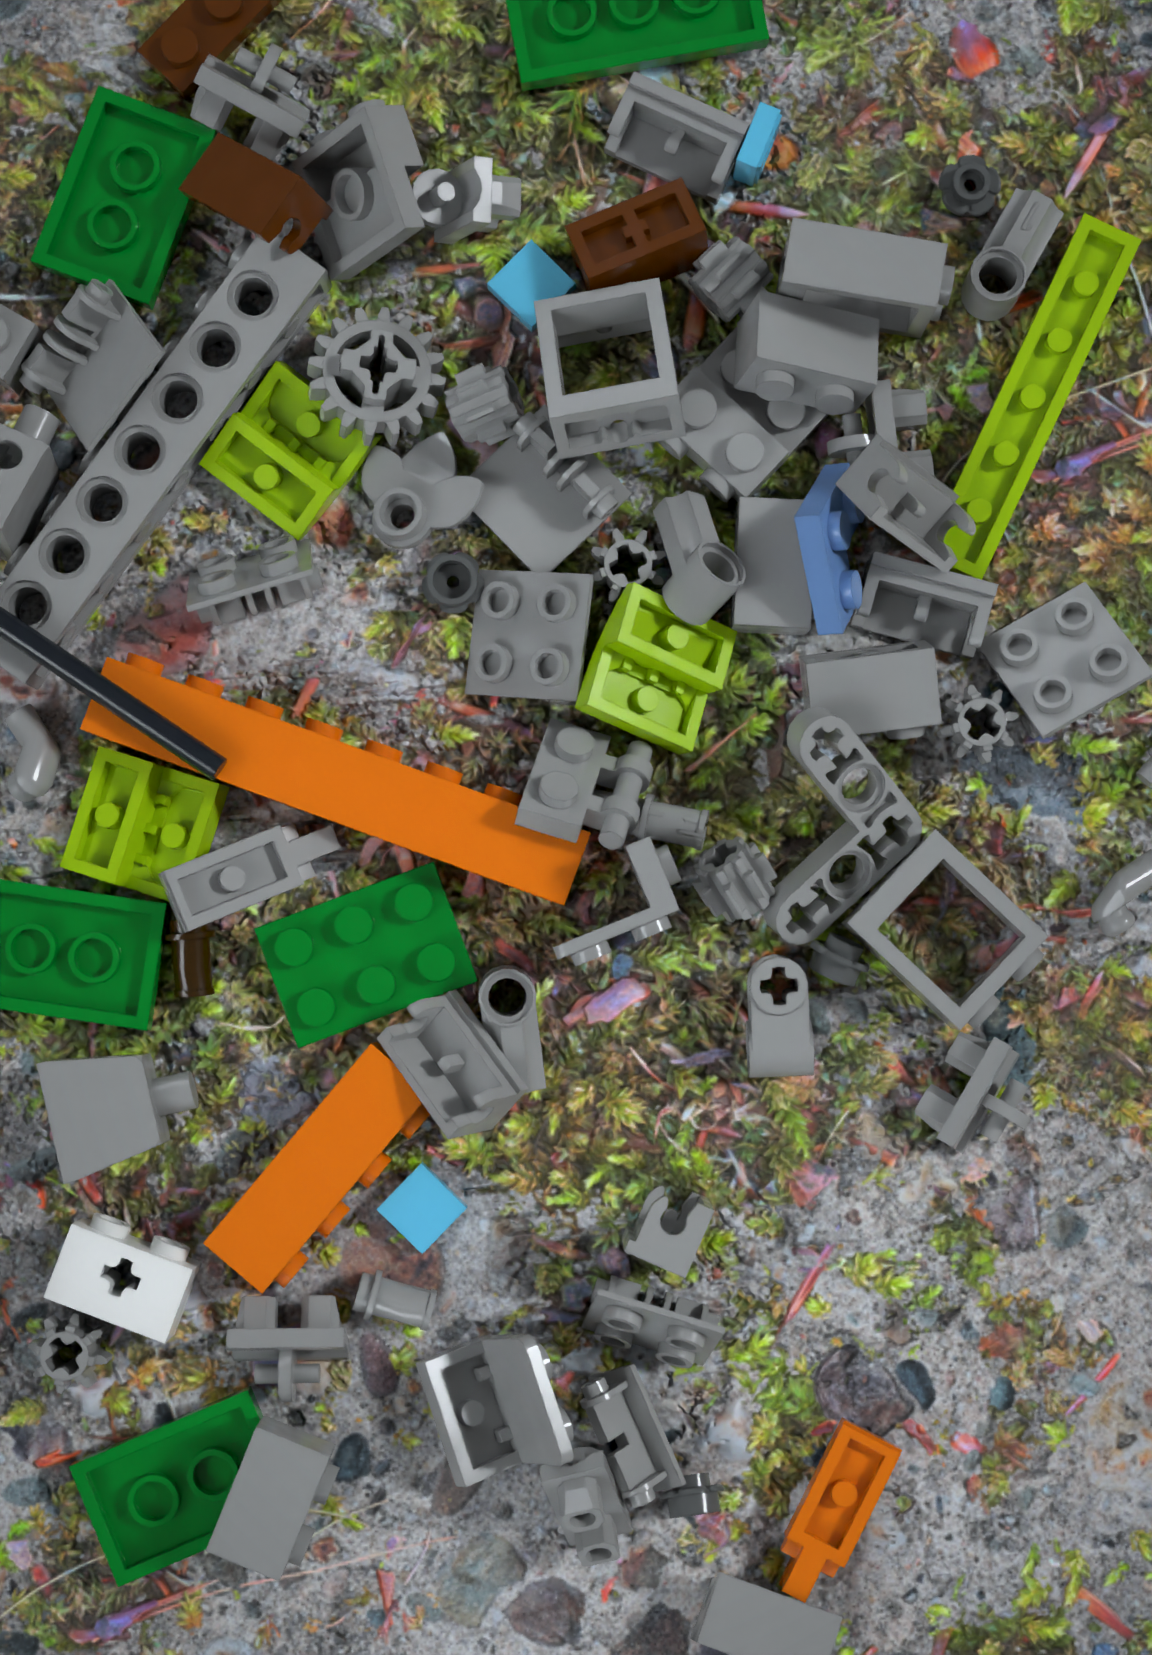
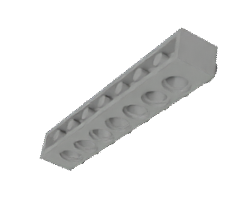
[0,235,332,690]

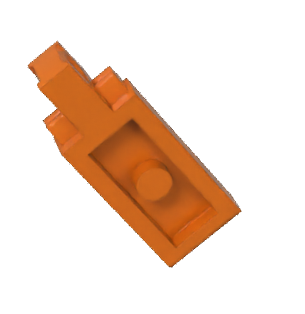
[778,1417,902,1603]

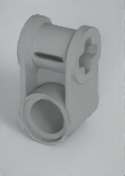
[746,954,814,1078]

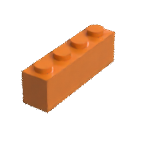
[203,1041,430,1294]

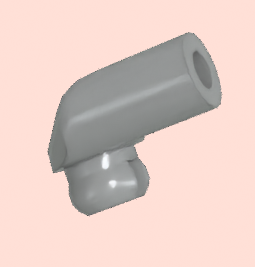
[5,704,61,802]
[1091,849,1152,938]

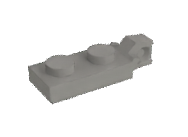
[158,823,341,934]

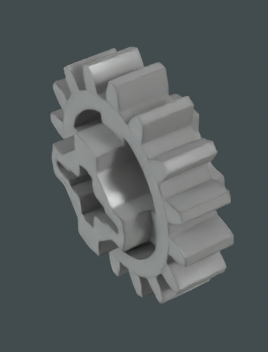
[307,307,446,446]

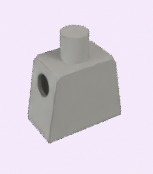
[0,404,60,562]
[36,1053,199,1184]

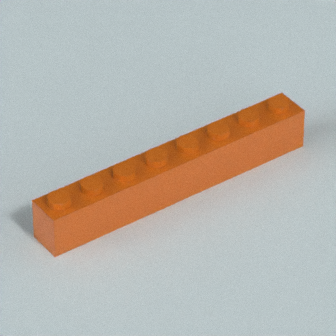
[80,652,591,907]

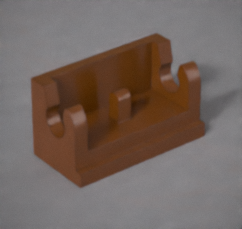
[178,132,333,254]
[564,177,708,291]

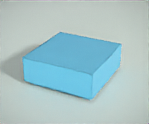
[733,102,782,187]
[487,239,576,332]
[376,1162,468,1254]

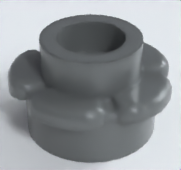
[938,155,1001,217]
[422,552,485,614]
[808,932,869,987]
[660,1473,724,1519]

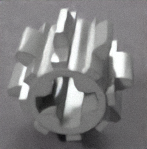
[688,236,774,322]
[444,362,525,446]
[591,528,666,606]
[936,684,1019,765]
[692,836,777,922]
[28,1311,113,1394]

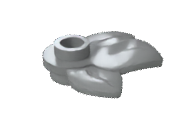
[361,432,484,549]

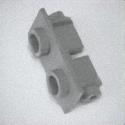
[580,1363,686,1508]

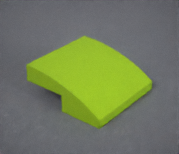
[199,361,382,540]
[575,582,737,755]
[60,746,230,901]

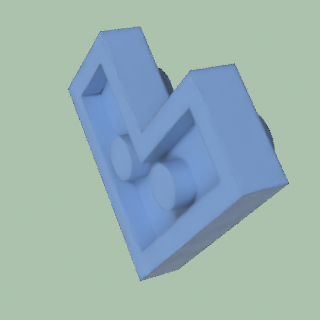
[794,462,865,635]

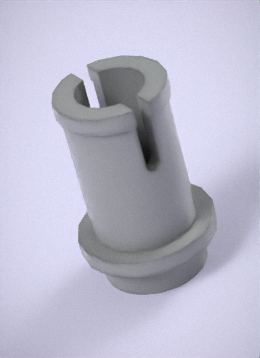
[352,1269,437,1331]

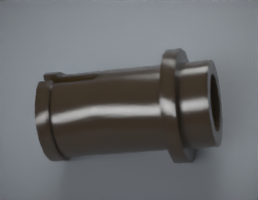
[164,919,216,998]

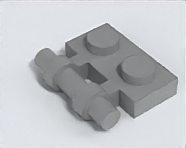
[514,718,653,850]

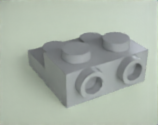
[291,99,425,281]
[657,327,829,503]

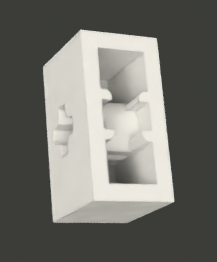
[43,1213,202,1344]

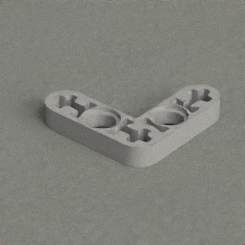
[763,707,922,945]

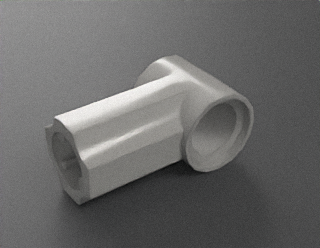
[961,188,1064,321]
[653,491,746,625]
[478,965,547,1093]

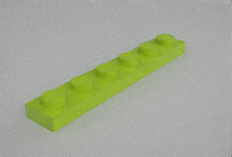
[921,213,1142,580]

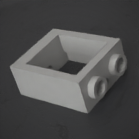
[776,217,955,339]
[534,277,686,459]
[841,829,1048,1030]

